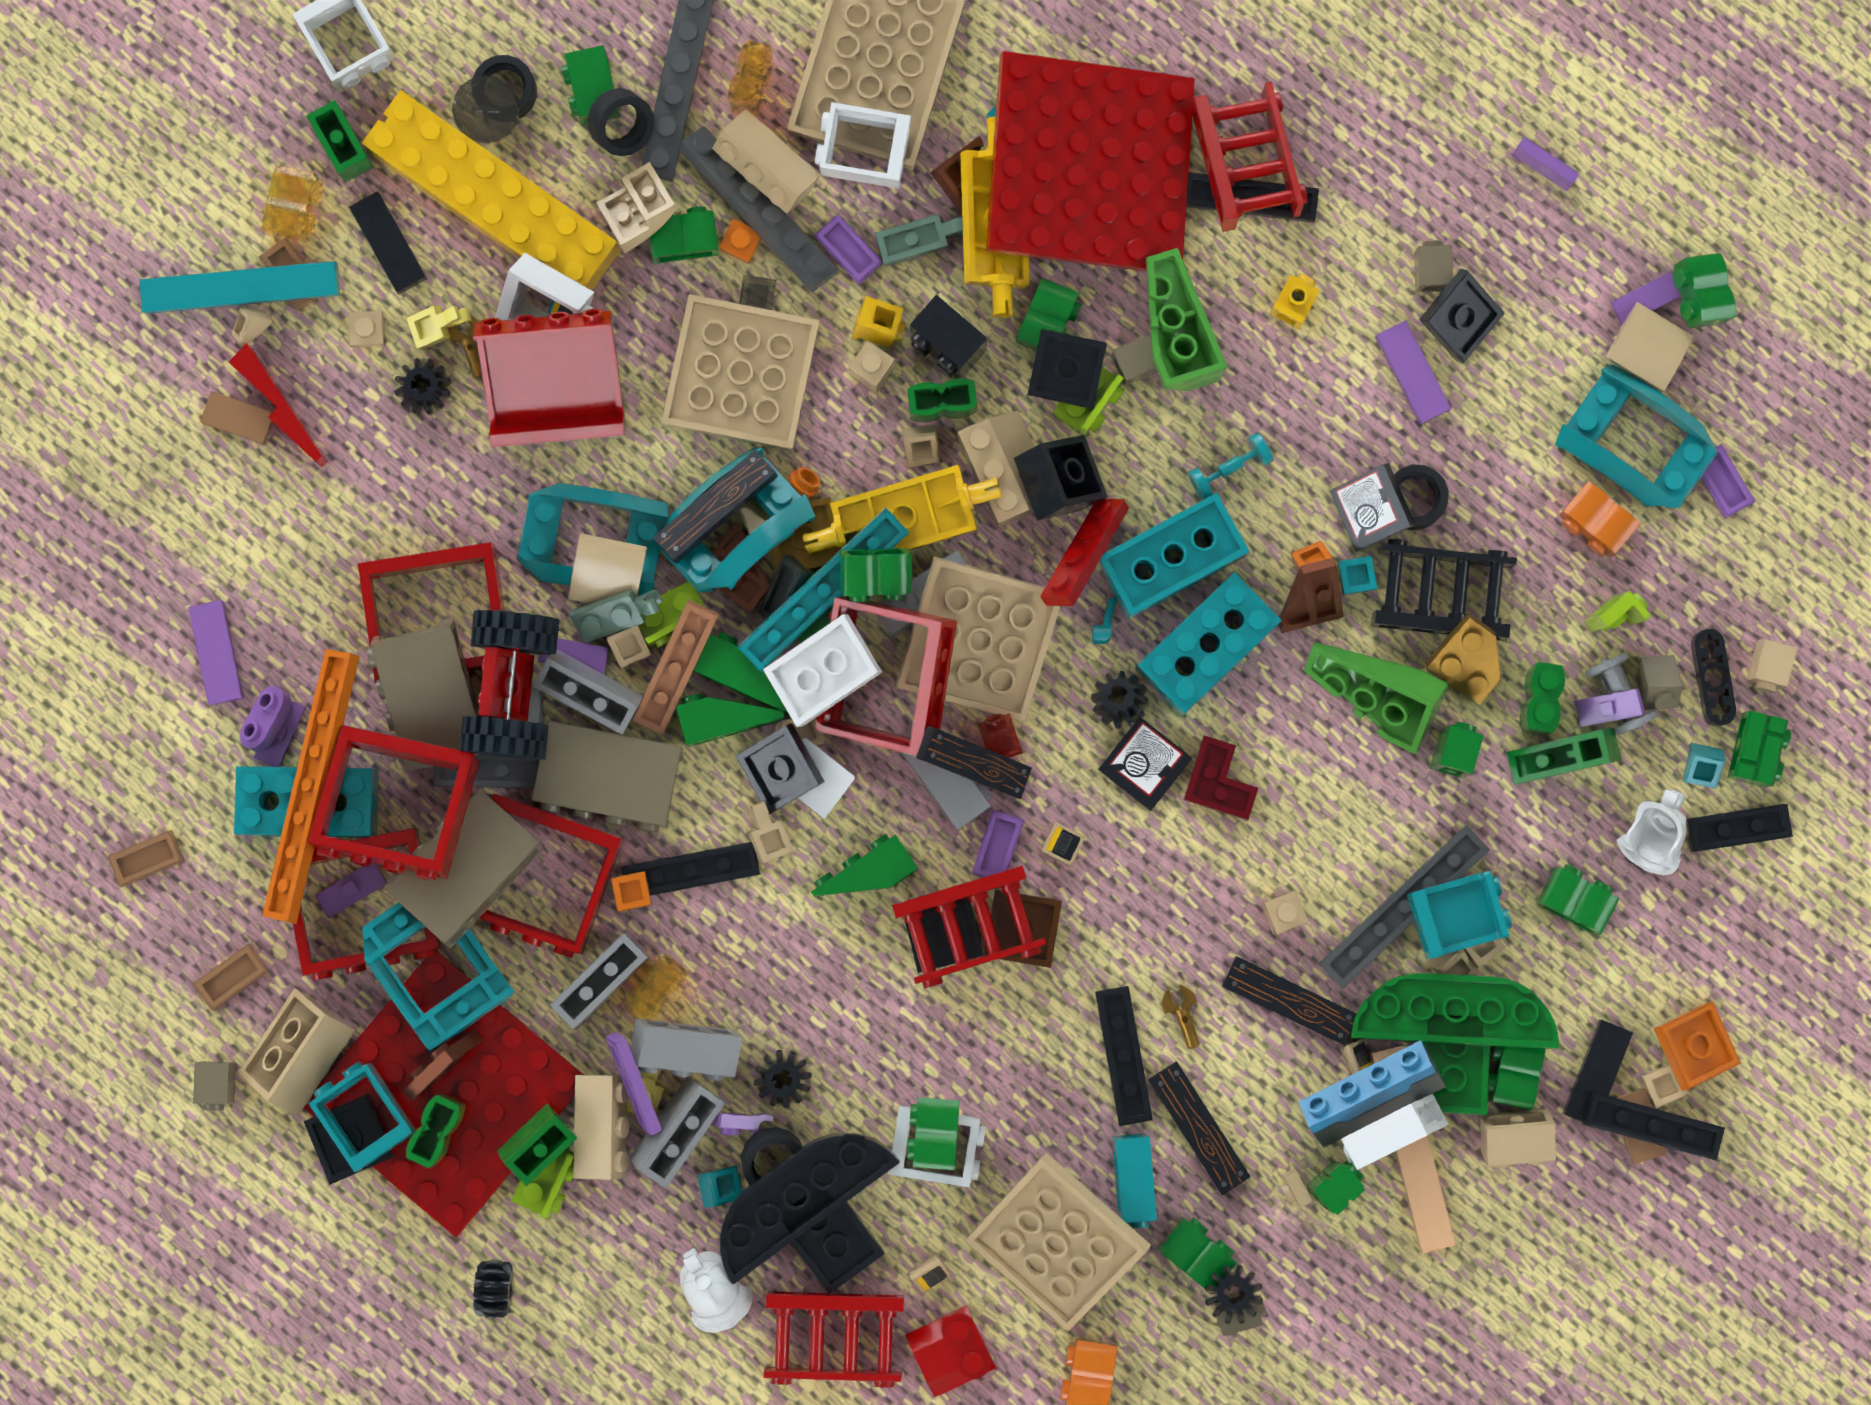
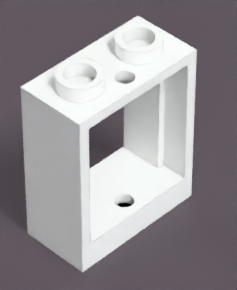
[293,0,395,90]
[815,102,911,189]
[495,253,594,321]
[1342,1094,1449,1170]
[888,1105,986,1187]

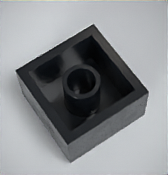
[910,295,988,379]
[1014,435,1108,521]

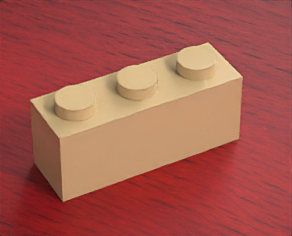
[712,109,821,214]
[573,1075,630,1180]

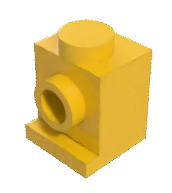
[1270,273,1320,330]
[851,296,906,348]

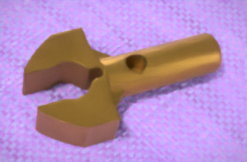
[448,315,482,377]
[1161,985,1200,1049]

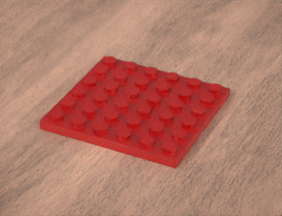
[986,51,1195,272]
[304,949,585,1238]

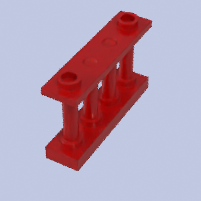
[1192,81,1307,232]
[892,865,1047,989]
[763,1291,904,1388]

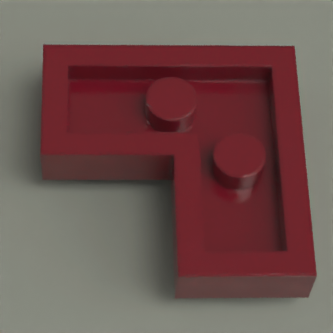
[1183,735,1258,821]

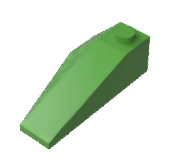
[1146,248,1228,391]
[1304,642,1449,755]

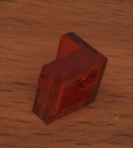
[978,713,1023,758]

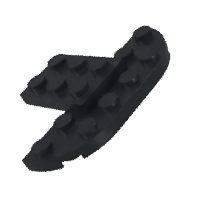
[720,1132,900,1294]

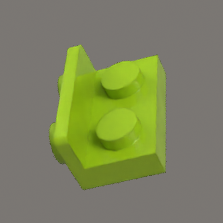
[1052,367,1125,436]
[638,582,704,649]
[1584,591,1651,632]
[511,1149,574,1219]

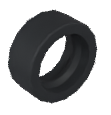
[472,55,537,122]
[587,88,654,156]
[1394,464,1449,530]
[741,1127,803,1185]

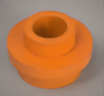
[788,467,820,498]

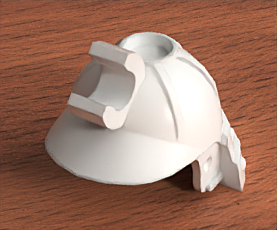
[1616,790,1687,876]
[680,1248,753,1333]

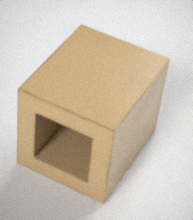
[848,340,895,393]
[1747,639,1797,693]
[1261,890,1309,935]

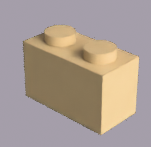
[1480,1109,1556,1169]

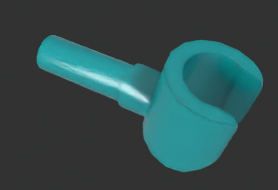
[1092,598,1117,644]

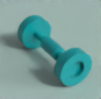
[1187,432,1274,500]

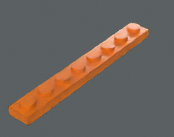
[262,649,360,924]

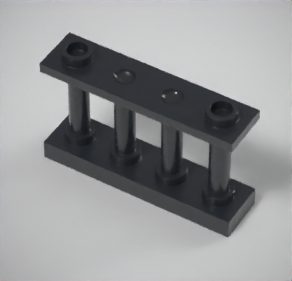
[1371,539,1517,641]

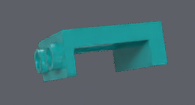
[1407,870,1512,959]

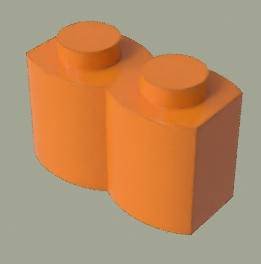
[1559,481,1641,558]
[1060,1338,1118,1405]

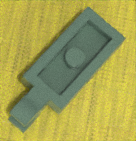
[875,214,963,267]
[570,589,663,643]

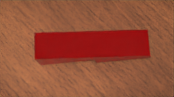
[229,343,328,467]

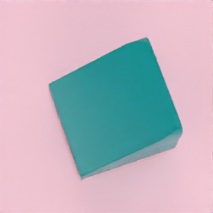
[1683,743,1726,789]
[697,1165,742,1208]

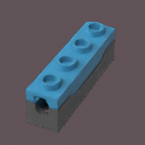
[1299,1040,1446,1148]

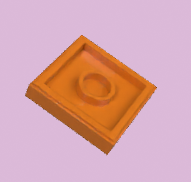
[1653,1001,1741,1091]

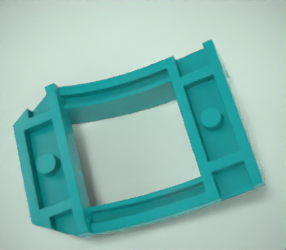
[1555,364,1718,508]
[657,448,815,593]
[516,483,668,596]
[362,902,515,1053]

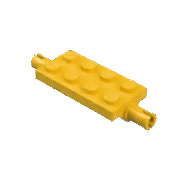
[960,117,1030,318]
[803,465,1003,555]

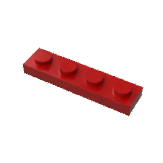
[1040,499,1129,606]

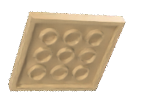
[661,294,820,451]
[895,557,1060,722]
[965,1153,1151,1331]

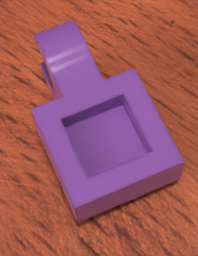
[711,1112,773,1135]

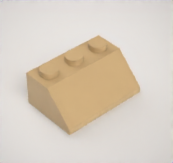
[957,411,1034,528]
[238,988,355,1116]

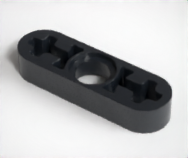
[1691,629,1736,726]

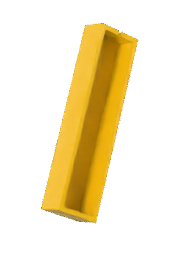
[361,90,621,290]

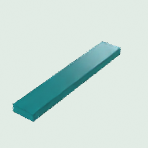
[139,261,340,314]
[737,507,909,672]

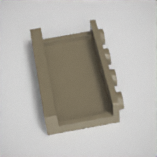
[367,617,482,772]
[532,721,683,833]
[385,789,544,949]

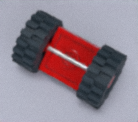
[459,610,560,760]

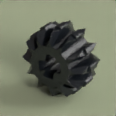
[394,358,452,415]
[1091,670,1149,729]
[754,1050,812,1108]
[473,1259,514,1319]
[1204,1265,1263,1324]

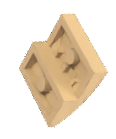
[596,162,677,253]
[1604,302,1694,393]
[568,533,647,604]

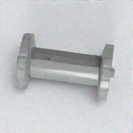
[1585,652,1658,736]

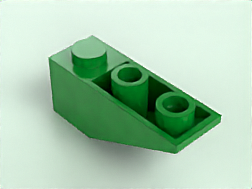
[811,834,919,897]

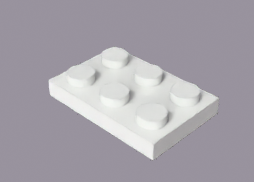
[763,614,882,727]

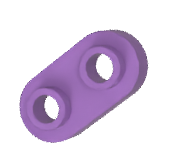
[240,686,292,752]

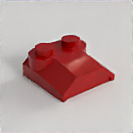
[905,1305,996,1397]

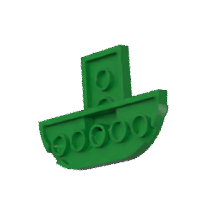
[1351,973,1559,1116]

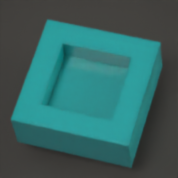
[1337,556,1378,596]

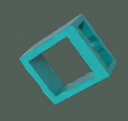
[308,1062,416,1172]
[1112,1133,1157,1229]

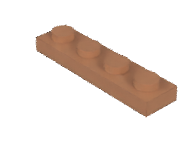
[632,599,719,735]

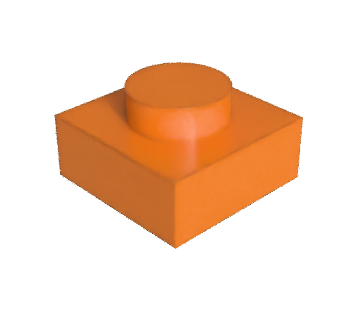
[719,218,762,264]
[1291,540,1332,571]
[611,871,652,912]

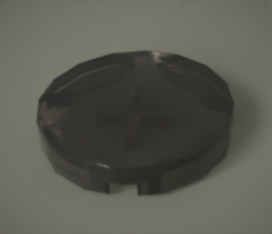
[452,76,519,144]

